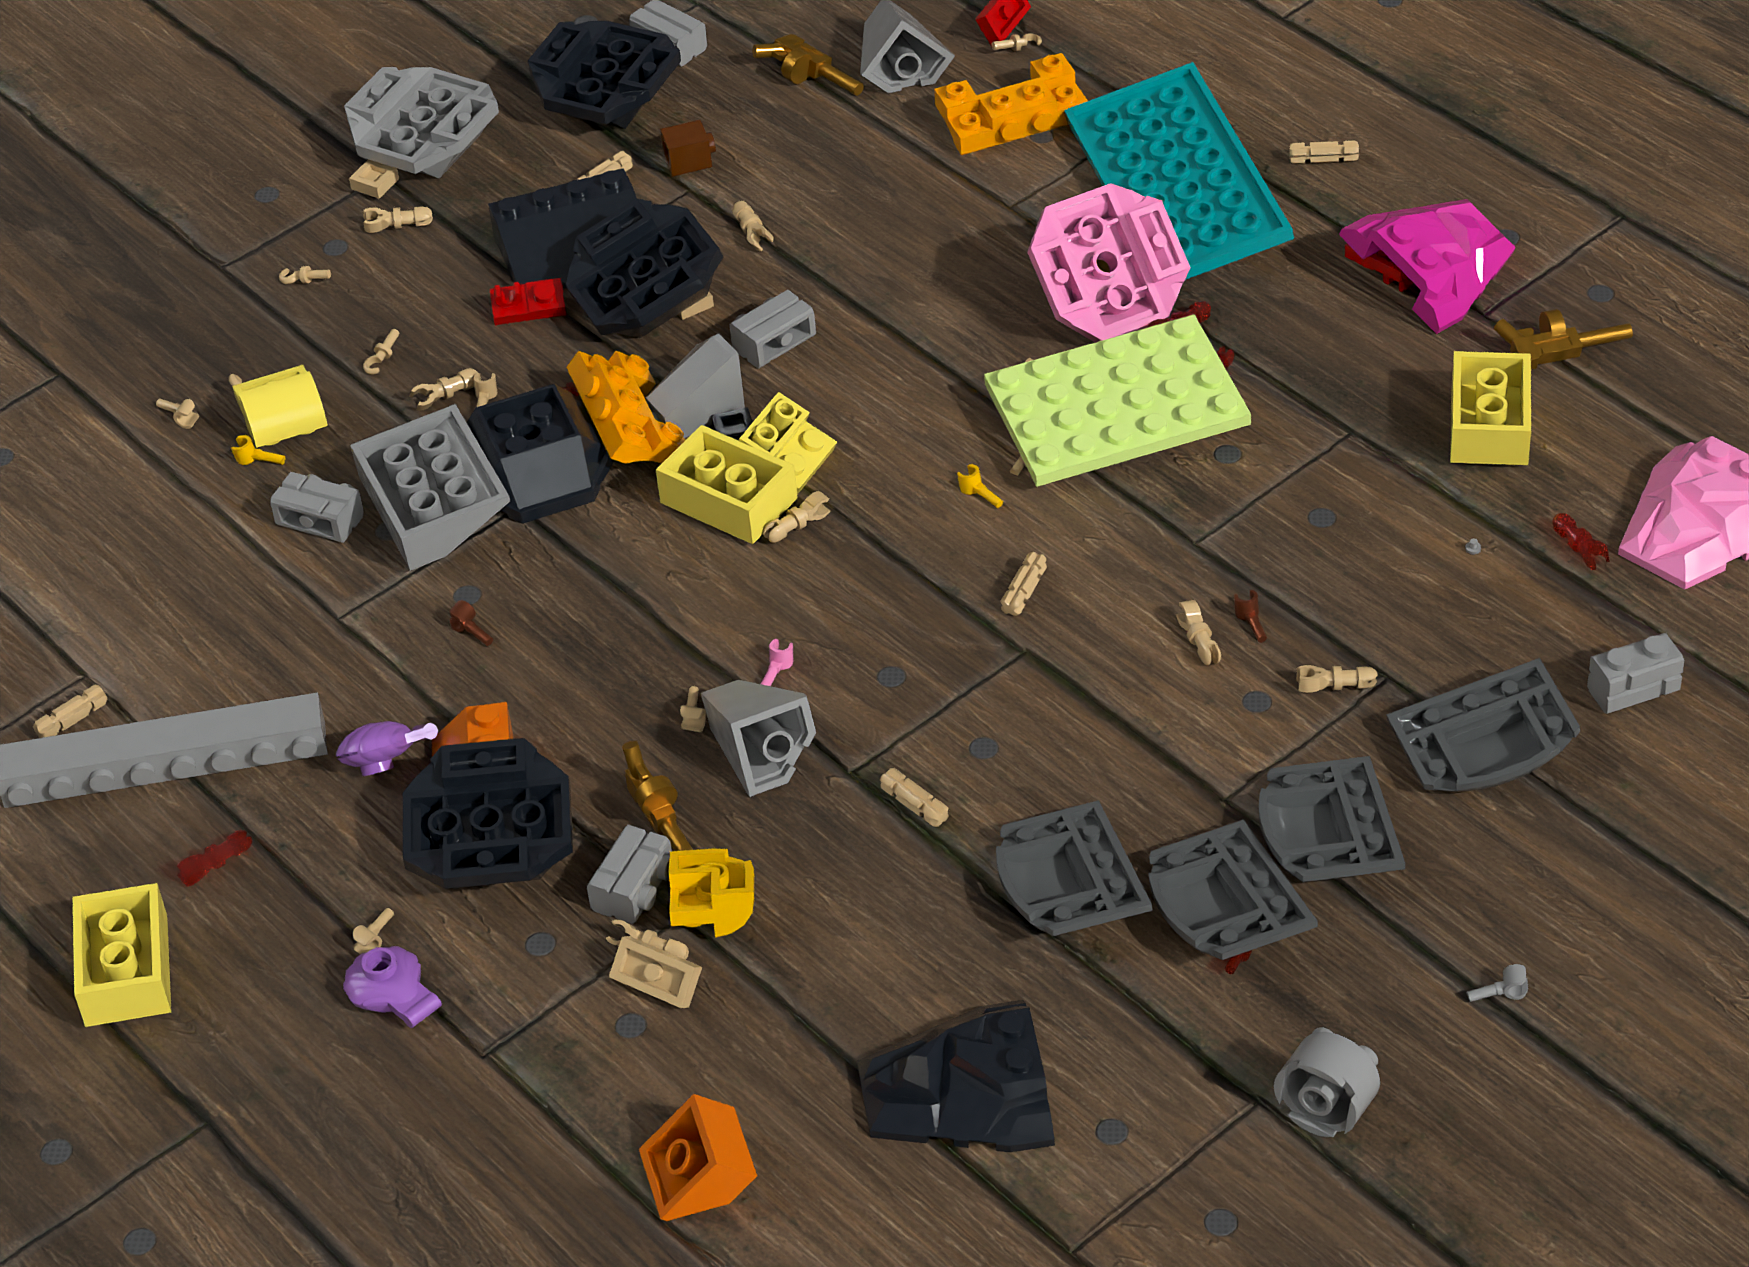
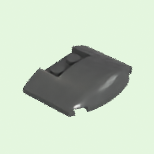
[1386,658,1581,792]
[1259,756,1405,882]
[996,800,1152,936]
[1149,820,1318,960]

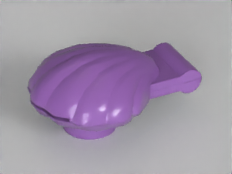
[336,721,438,776]
[343,946,442,1028]

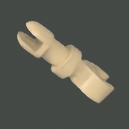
[732,201,774,252]
[363,206,433,233]
[409,368,478,411]
[763,491,831,543]
[1176,600,1221,666]
[1296,665,1378,693]
[606,920,689,960]

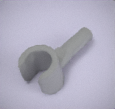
[1467,964,1528,1002]

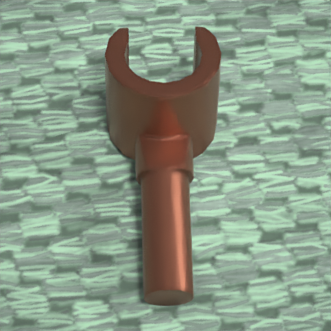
[1234,590,1267,643]
[450,600,493,646]

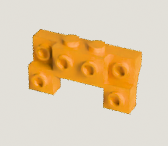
[934,53,1088,155]
[566,351,685,464]

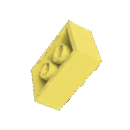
[1450,351,1531,465]
[656,425,798,544]
[72,883,171,1027]

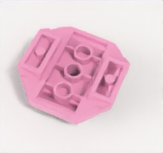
[1027,183,1191,342]

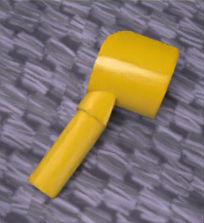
[231,435,285,465]
[957,464,1003,508]

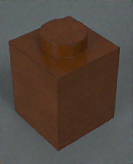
[660,120,716,177]

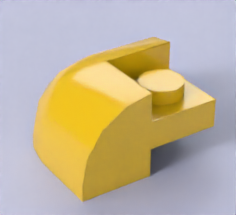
[669,848,755,938]

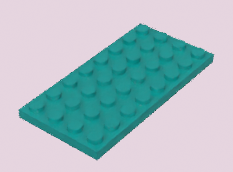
[1064,62,1294,280]

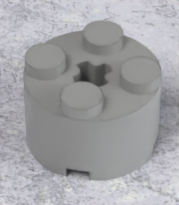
[1274,1027,1380,1137]

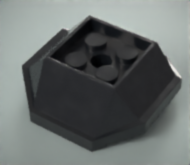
[528,21,681,129]
[566,198,724,338]
[466,384,614,524]
[403,738,573,889]

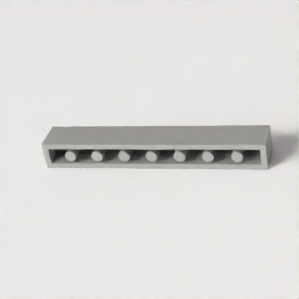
[0,692,328,808]

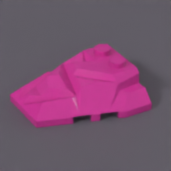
[1339,199,1516,334]

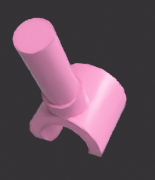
[761,639,793,686]

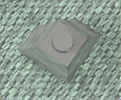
[860,0,955,93]
[646,334,745,438]
[701,680,816,797]

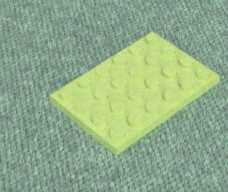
[984,315,1251,487]

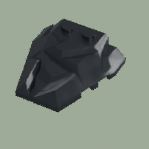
[857,1000,1055,1153]

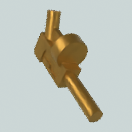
[752,34,864,96]
[1493,309,1633,370]
[622,741,693,851]

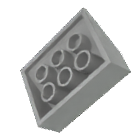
[350,404,510,571]

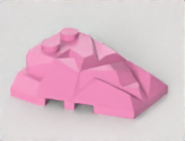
[1618,436,1749,590]

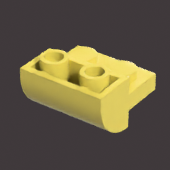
[232,365,328,448]
[739,392,837,495]

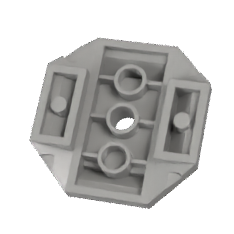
[344,67,499,178]

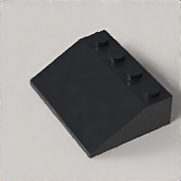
[488,168,637,289]

